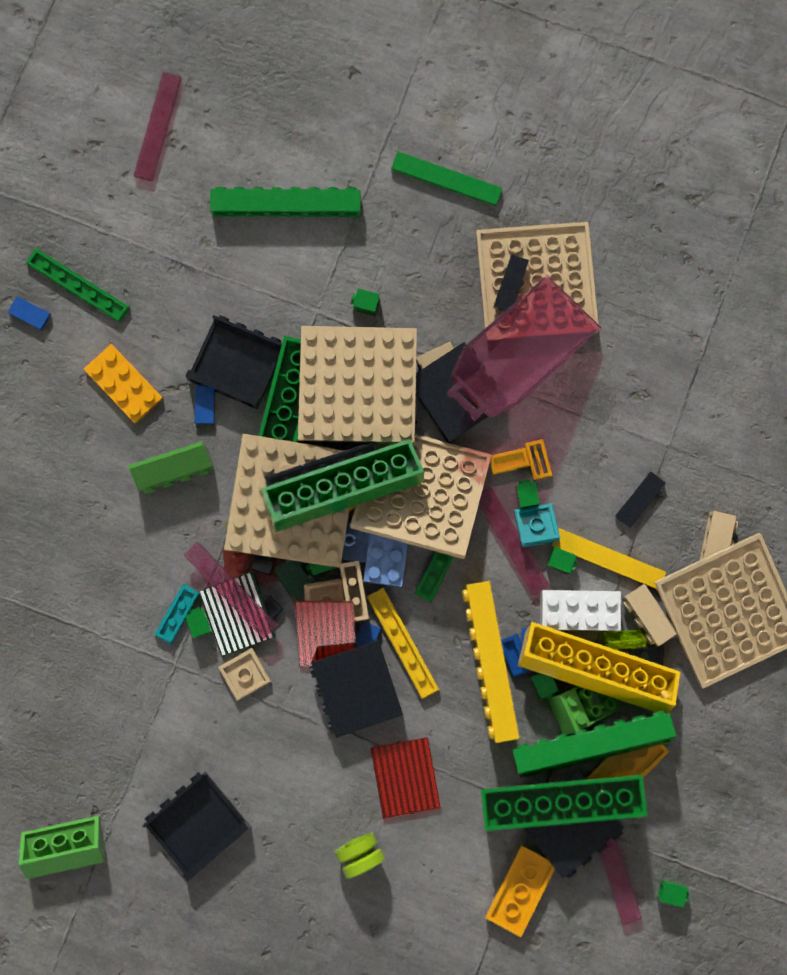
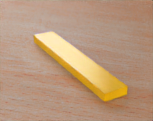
[551,528,666,590]
[366,587,439,699]

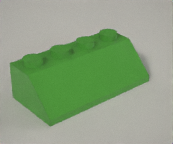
[128,441,214,494]
[19,816,105,879]

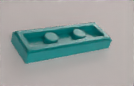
[154,584,201,644]

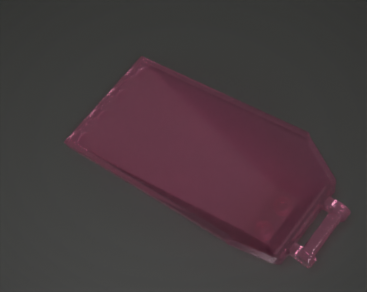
[447,275,601,421]

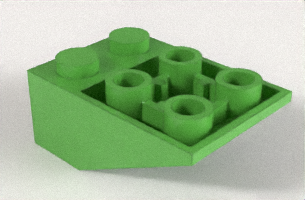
[548,685,620,735]

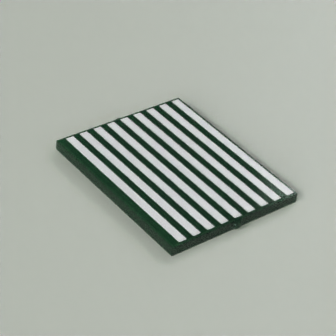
[199,571,277,656]

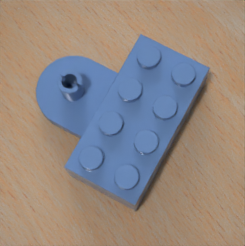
[342,522,408,588]

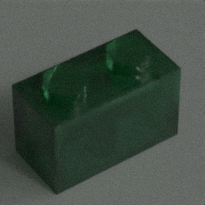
[272,560,315,602]

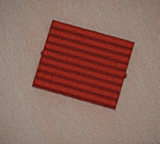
[295,600,356,666]
[370,737,441,819]

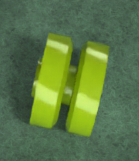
[334,832,385,879]

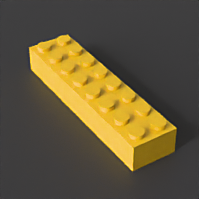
[462,581,520,743]
[518,622,680,714]

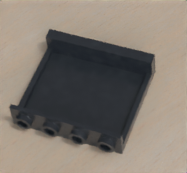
[185,315,282,409]
[416,342,507,444]
[309,639,403,738]
[523,770,625,879]
[142,772,251,882]

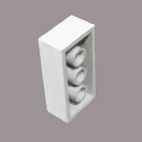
[540,590,621,631]

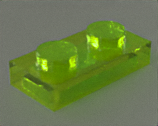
[602,629,646,650]

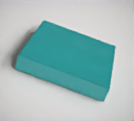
[514,503,560,547]

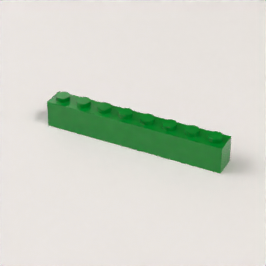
[210,187,361,217]

